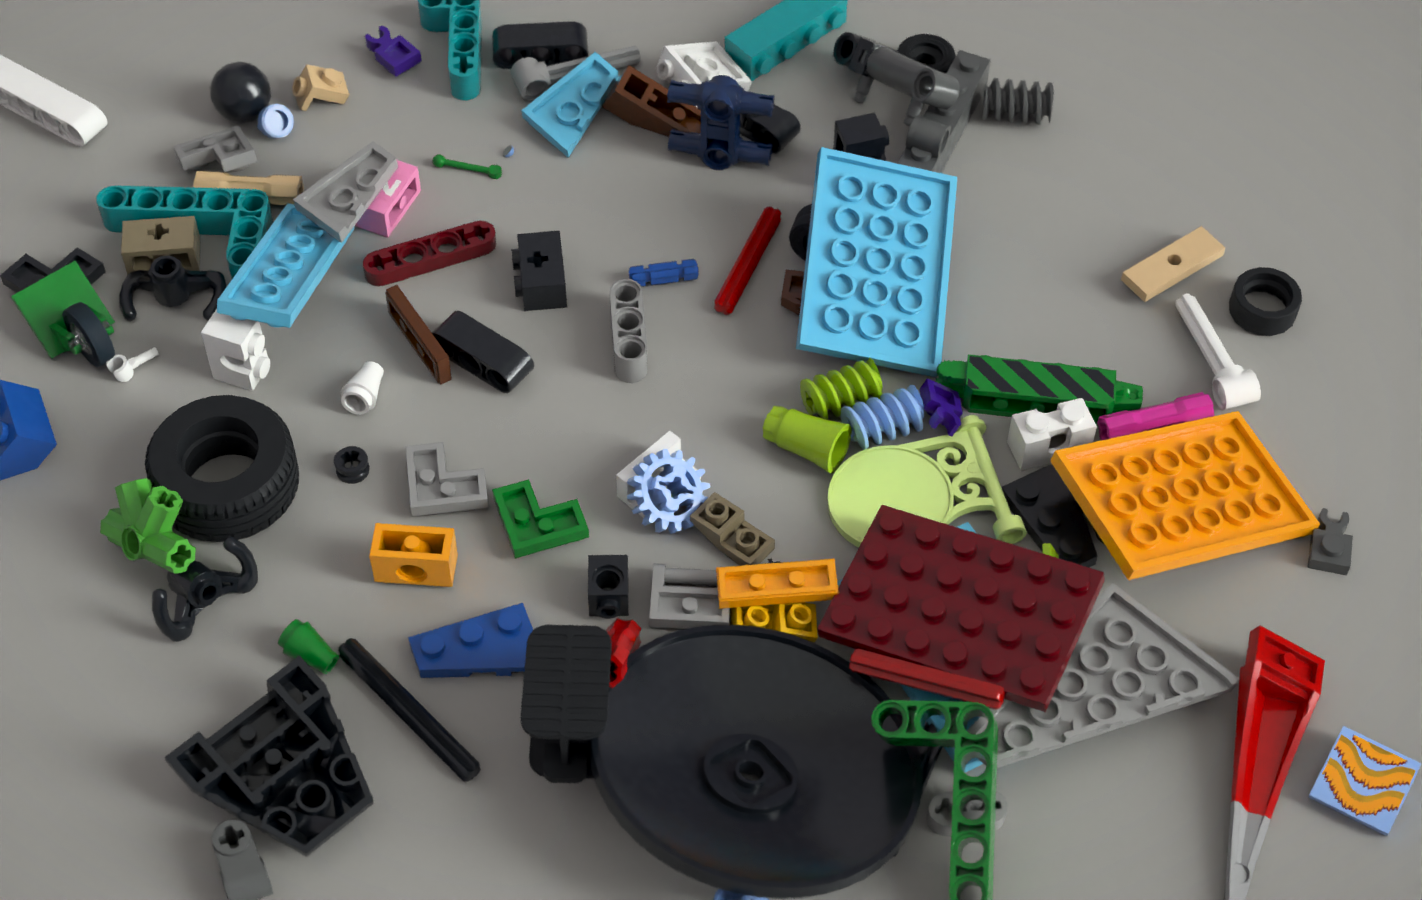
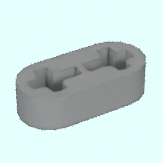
[927,791,1007,836]

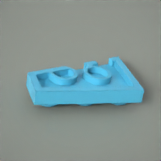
[521,52,619,158]

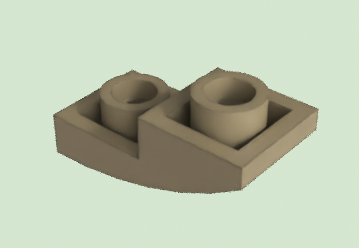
[690,492,775,566]

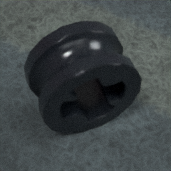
[334,446,370,484]

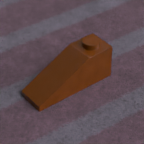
[602,65,701,137]

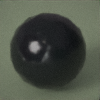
[210,62,271,123]

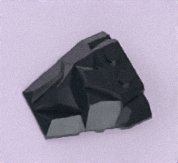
[165,656,374,857]

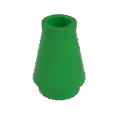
[278,619,340,675]

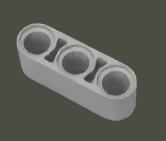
[610,279,648,383]

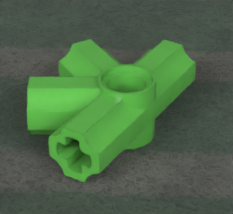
[100,478,196,574]

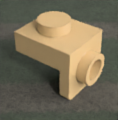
[292,64,349,111]

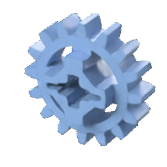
[627,449,710,534]

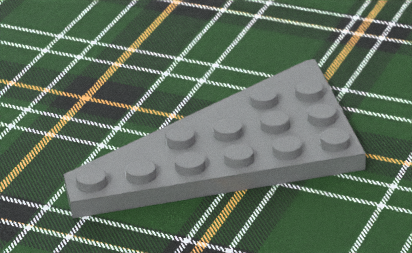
[967,582,1239,768]

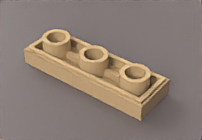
[1121,226,1226,302]

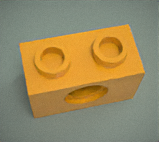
[369,523,458,587]

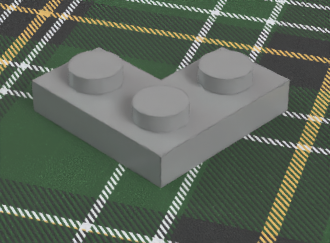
[173,126,258,172]
[405,442,489,517]

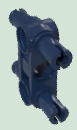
[667,75,775,170]

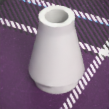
[341,361,384,415]

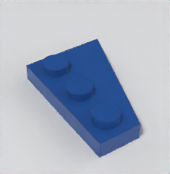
[408,603,533,678]

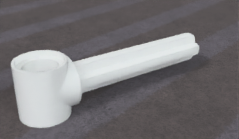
[1175,293,1261,410]

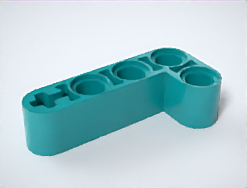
[418,0,482,101]

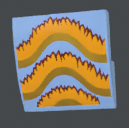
[1309,726,1421,836]

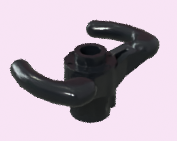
[119,256,227,321]
[152,537,258,642]

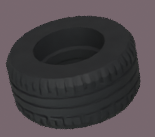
[145,395,299,542]

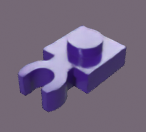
[365,26,422,77]
[919,378,963,437]

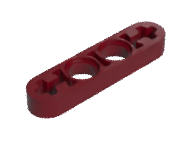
[363,220,497,286]

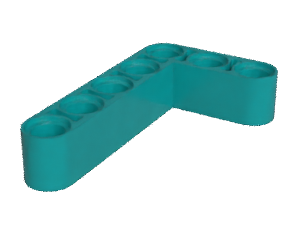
[96,185,273,279]

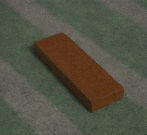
[385,285,452,385]

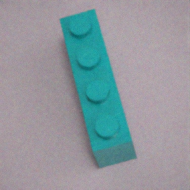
[724,0,848,81]

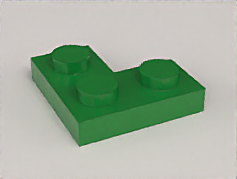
[492,479,589,559]

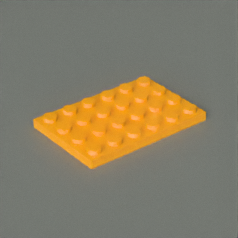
[1050,411,1320,580]

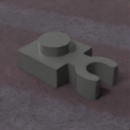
[1308,508,1353,576]

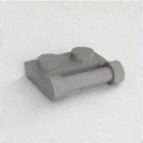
[649,563,730,629]

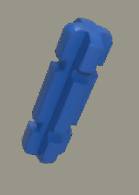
[628,259,699,287]

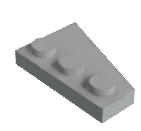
[293,141,398,243]

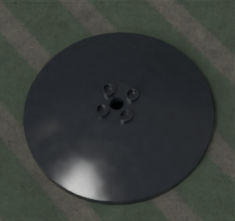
[588,625,923,899]

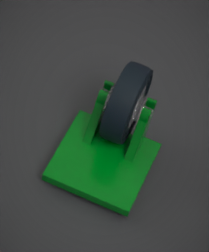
[11,261,115,367]

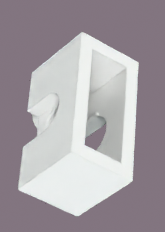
[201,309,270,391]
[1007,398,1097,471]

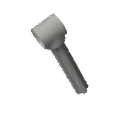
[511,46,641,102]

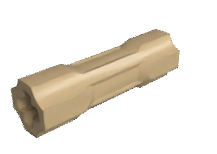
[194,171,304,205]

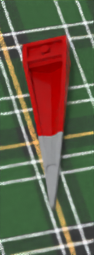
[1224,625,1325,900]

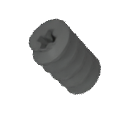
[982,78,1054,125]

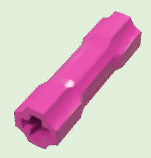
[1097,392,1215,441]

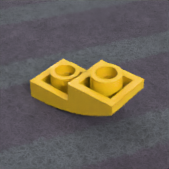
[731,602,818,642]

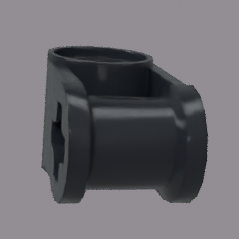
[740,104,801,154]

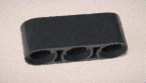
[492,21,588,69]
[432,311,534,393]

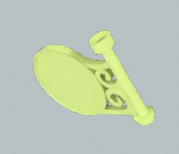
[828,415,1027,548]

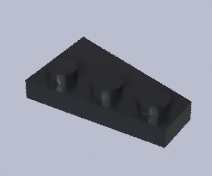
[1002,464,1098,567]

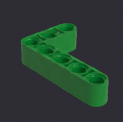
[871,700,998,900]

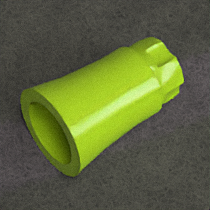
[762,405,852,473]

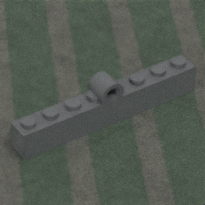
[897,50,991,173]

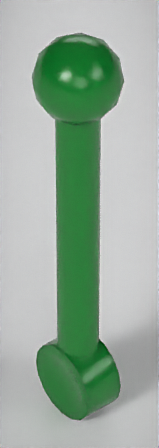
[432,154,502,179]

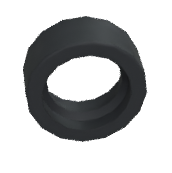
[1229,267,1302,336]

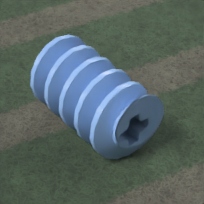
[841,384,924,450]

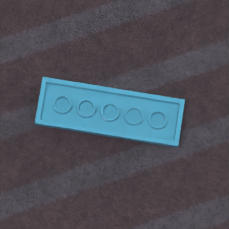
[217,203,355,328]

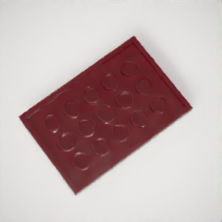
[817,505,1105,713]

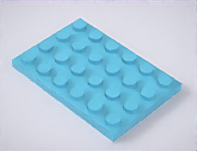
[796,147,957,377]

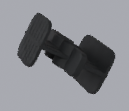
[520,625,612,783]

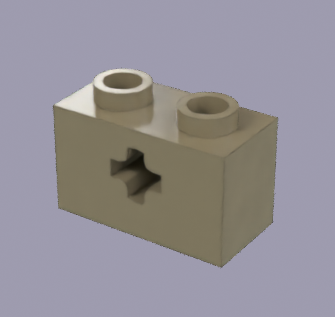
[121,216,201,275]

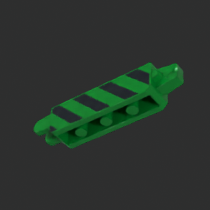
[935,354,1143,427]

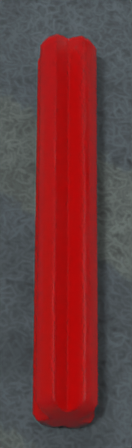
[714,206,781,315]
[849,649,1005,710]

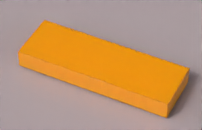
[716,559,839,609]

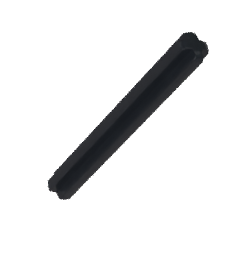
[338,638,480,782]

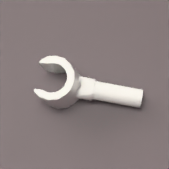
[106,347,159,382]

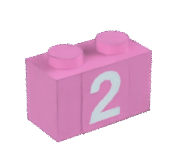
[355,160,421,238]

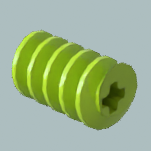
[800,357,883,420]

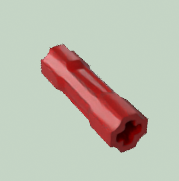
[606,618,641,688]

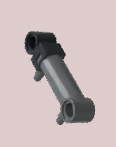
[833,32,960,127]

